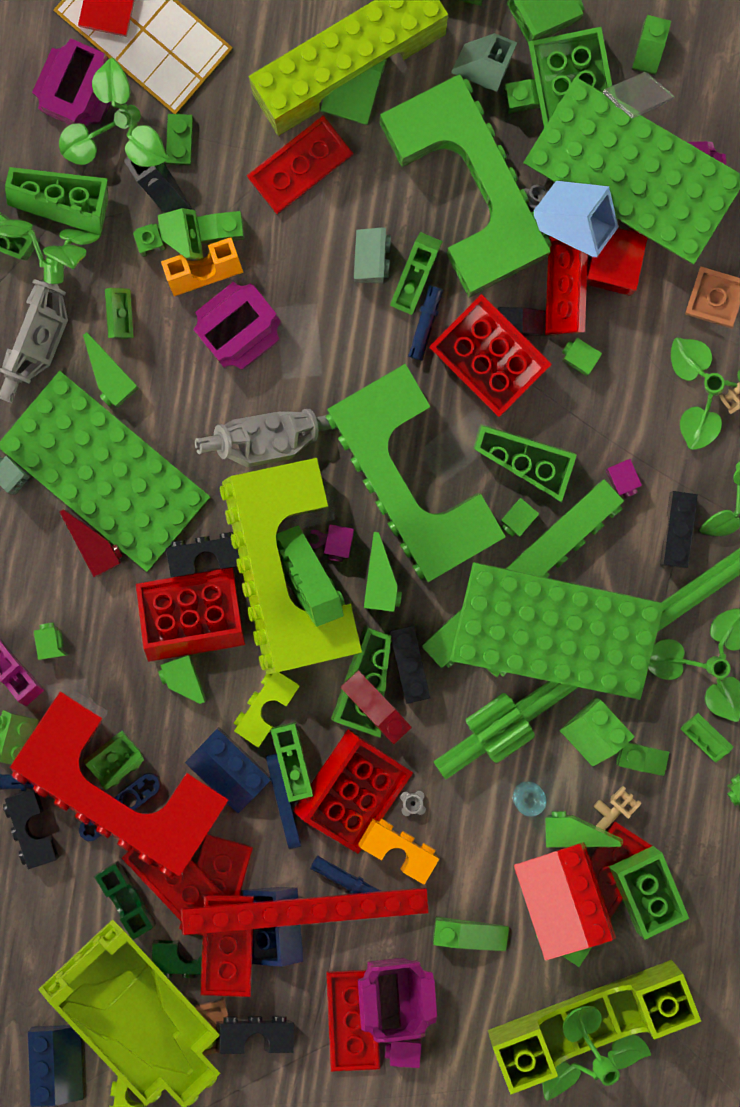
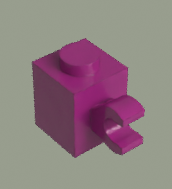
[309,524,354,562]

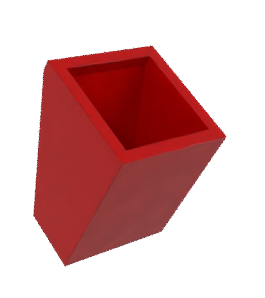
[587,225,647,296]

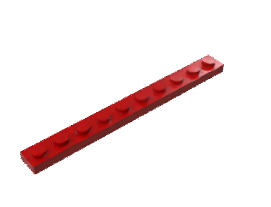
[181,887,428,935]

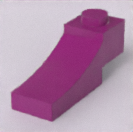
[0,639,44,707]

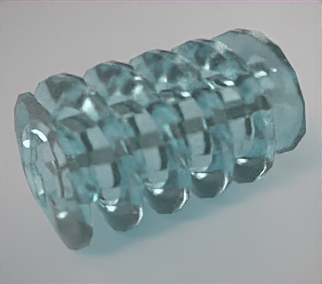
[512,781,547,816]

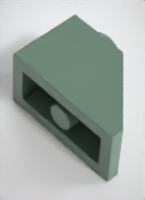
[0,456,31,495]

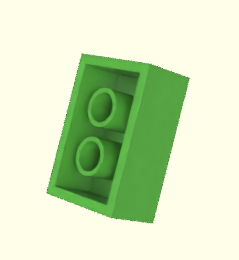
[609,846,689,940]

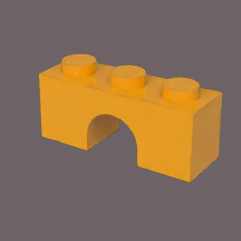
[161,237,243,296]
[358,819,439,884]

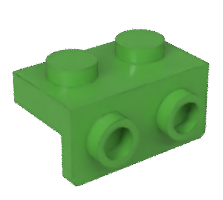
[0,710,38,764]
[84,730,144,790]

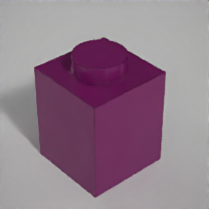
[605,459,642,498]
[385,1039,421,1068]

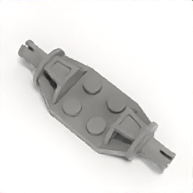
[0,265,68,403]
[195,408,335,467]

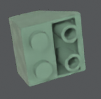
[451,33,517,91]
[354,228,391,284]

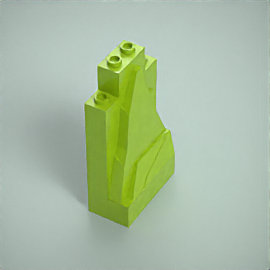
[38,919,221,1107]

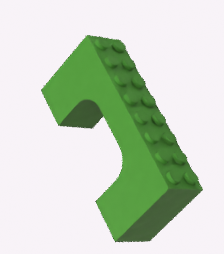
[380,74,552,298]
[325,363,506,582]

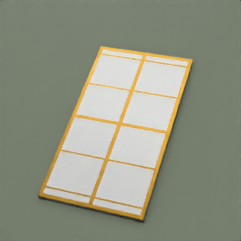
[53,0,233,114]

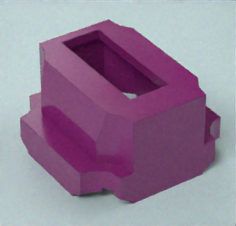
[32,38,111,127]
[193,281,282,371]
[358,958,437,1042]

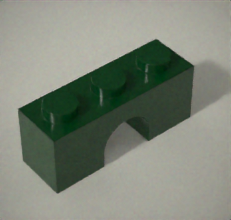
[94,861,156,940]
[152,940,202,978]

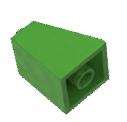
[506,0,584,45]
[559,697,635,767]

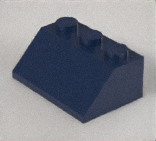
[185,727,271,813]
[242,887,303,967]
[28,1025,84,1107]

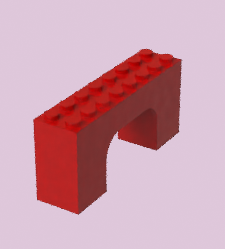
[10,691,228,879]

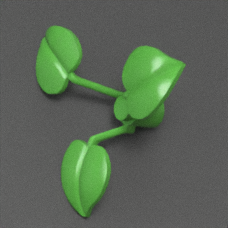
[59,57,169,167]
[0,219,101,284]
[671,337,740,450]
[699,461,740,536]
[648,608,740,722]
[542,1006,651,1101]

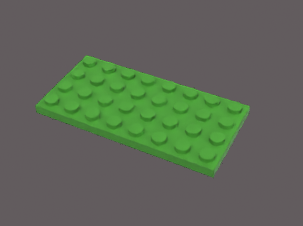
[523,77,740,265]
[0,370,210,572]
[450,562,664,700]

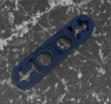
[266,754,301,850]
[79,773,161,841]

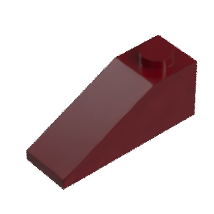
[59,509,123,577]
[340,670,412,744]

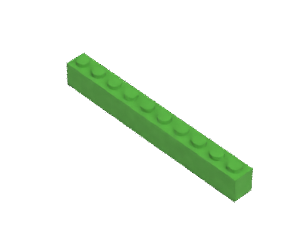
[421,479,624,668]

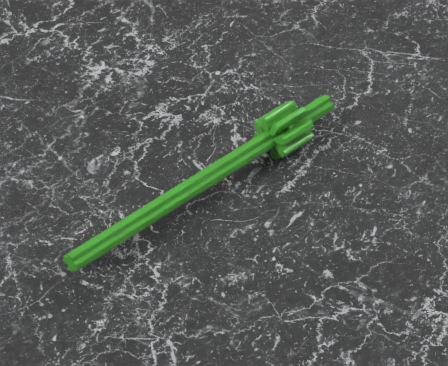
[433,548,740,780]

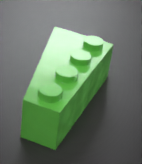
[5,167,109,236]
[473,424,577,502]
[276,525,345,627]

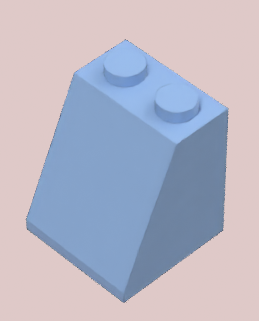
[534,181,619,257]

